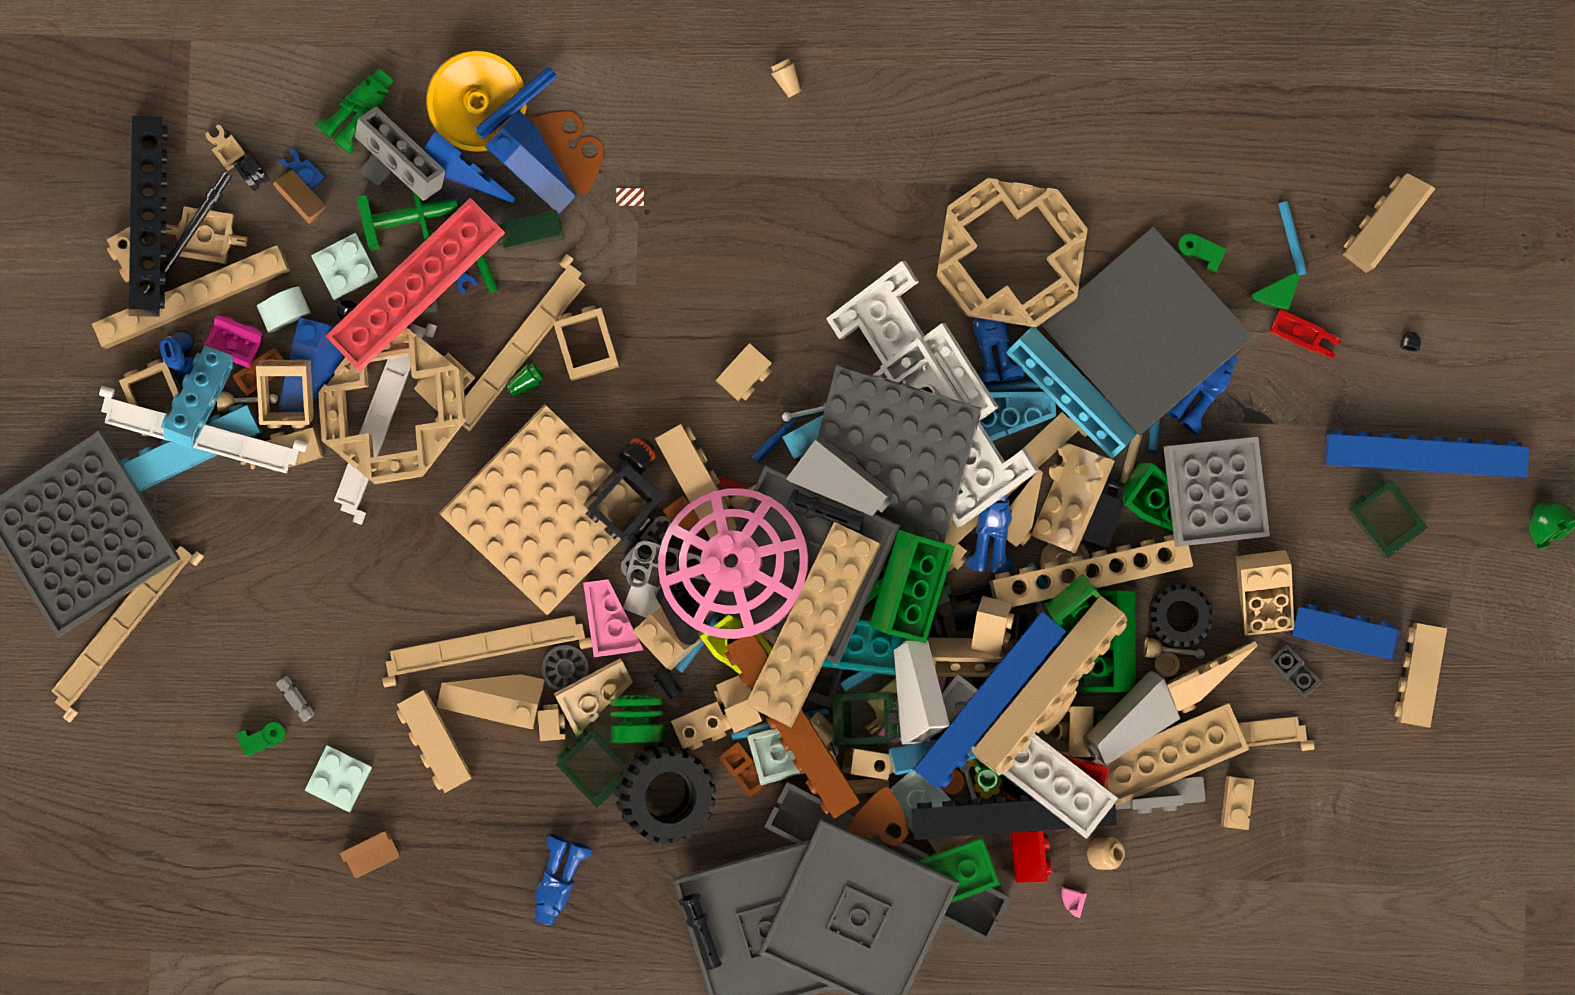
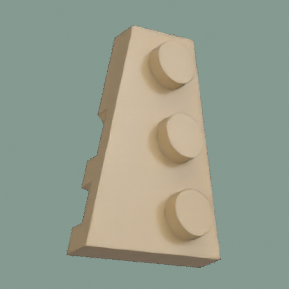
[554,659,633,738]

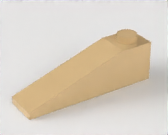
[437,674,545,729]

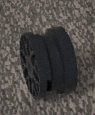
[233,152,270,192]

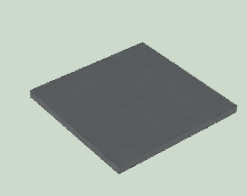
[1040,227,1254,436]
[708,465,901,665]
[759,817,960,995]
[673,839,835,995]

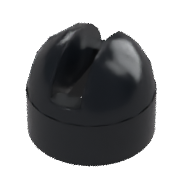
[337,300,357,320]
[1400,332,1421,352]

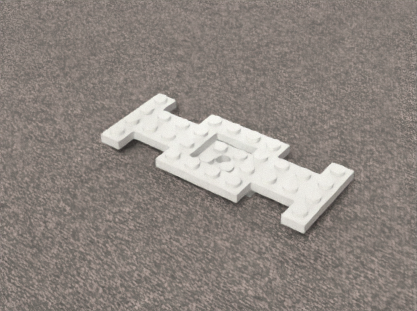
[826,261,1039,527]

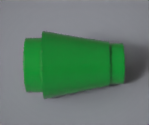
[506,363,545,396]

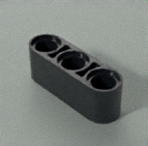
[655,572,707,645]

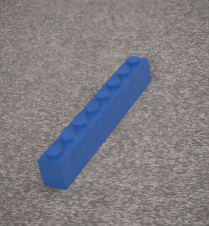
[1323,430,1529,478]
[912,612,1066,789]

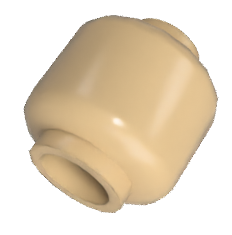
[1087,837,1125,870]

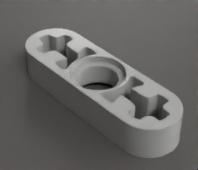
[621,516,671,578]

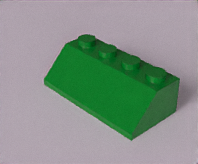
[869,530,955,643]
[1077,591,1136,692]

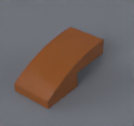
[232,347,283,398]
[663,496,710,552]
[718,742,769,798]

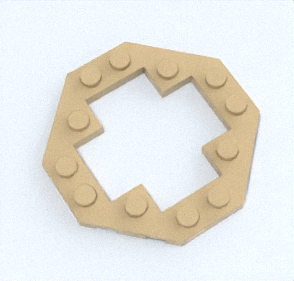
[937,178,1088,327]
[318,328,466,484]

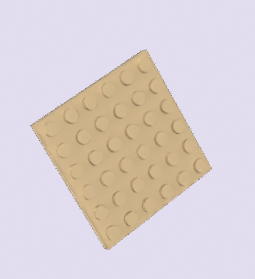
[439,404,646,615]

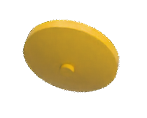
[426,51,527,152]

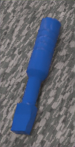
[751,418,795,463]

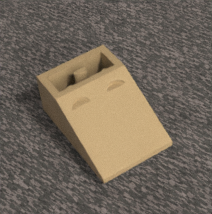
[1236,550,1294,636]

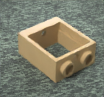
[553,305,620,381]
[119,359,181,437]
[256,360,314,428]

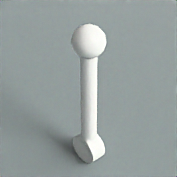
[782,403,826,422]
[960,763,977,799]

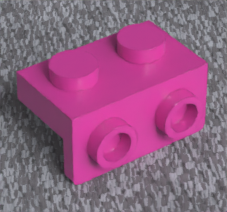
[203,315,263,369]

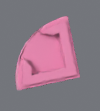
[1061,886,1087,918]

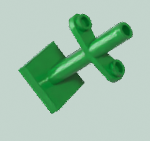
[356,192,458,251]

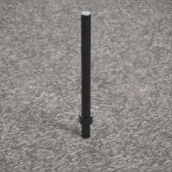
[143,171,232,293]

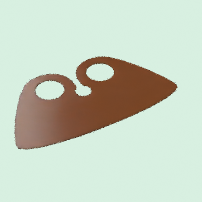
[529,111,604,194]
[846,787,908,845]

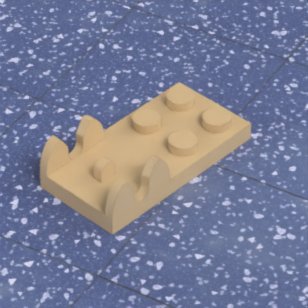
[1031,443,1115,553]

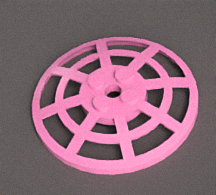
[658,489,809,639]

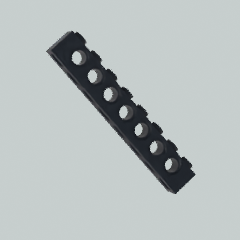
[129,116,167,317]

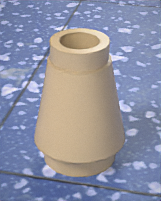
[771,58,801,98]

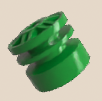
[610,694,664,743]

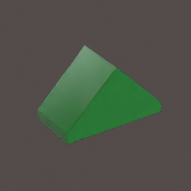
[1250,272,1300,311]

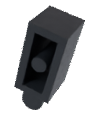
[1081,477,1124,549]

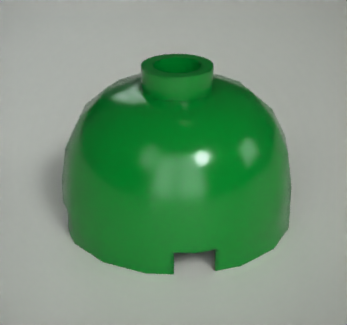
[1528,502,1575,550]

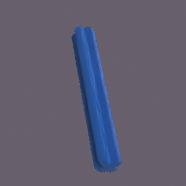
[475,67,557,139]

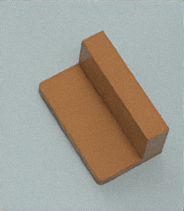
[273,170,326,224]
[340,830,400,878]

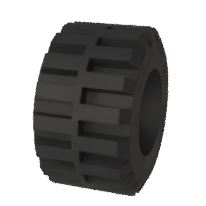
[1148,584,1214,647]

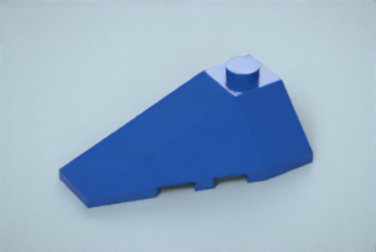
[485,110,575,214]
[424,132,517,205]
[278,317,345,412]

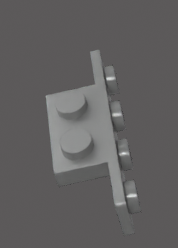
[1115,776,1205,814]

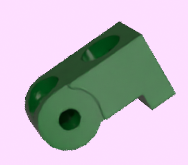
[1177,234,1226,274]
[236,722,287,757]

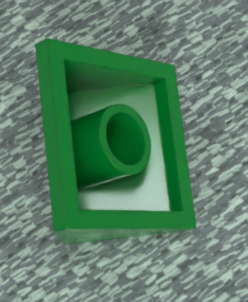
[1045,574,1105,634]

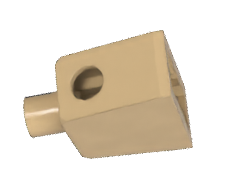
[842,746,902,780]

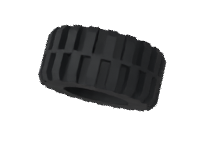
[615,744,716,844]

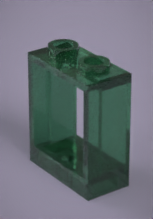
[1348,479,1428,558]
[833,692,901,747]
[556,729,626,808]

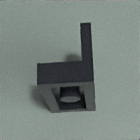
[949,585,993,631]

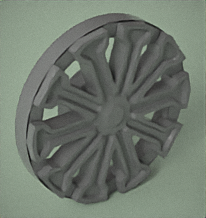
[542,645,589,691]

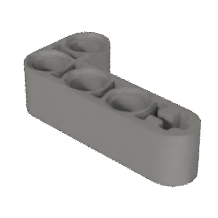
[626,540,709,588]

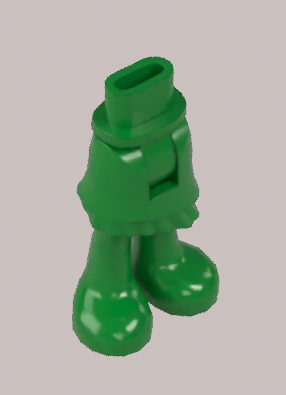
[314,69,394,155]

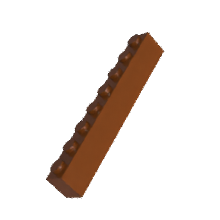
[725,635,860,819]

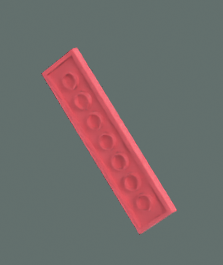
[326,198,505,372]

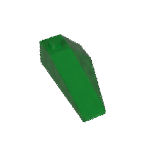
[1123,463,1210,544]

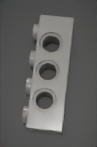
[355,106,445,201]

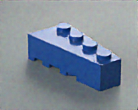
[1292,603,1401,661]

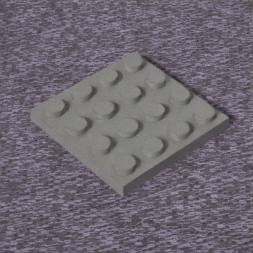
[1164,437,1270,547]

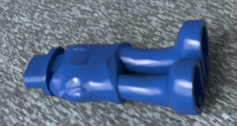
[973,297,1024,385]
[160,331,195,377]
[1166,356,1238,436]
[965,494,1013,573]
[534,834,593,926]

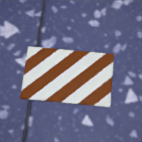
[616,188,644,206]

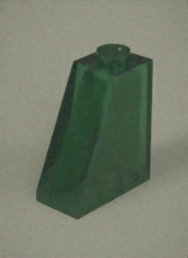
[497,210,564,251]

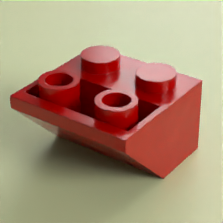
[1010,830,1052,883]

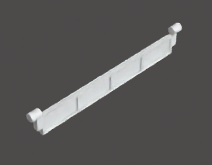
[334,323,437,525]
[99,386,308,473]

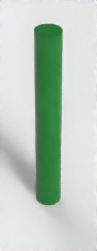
[476,254,498,294]

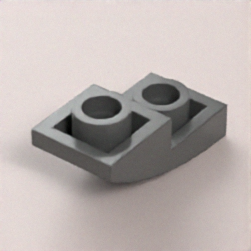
[1269,644,1322,700]

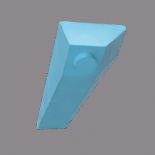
[958,392,1056,441]

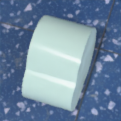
[257,287,311,333]

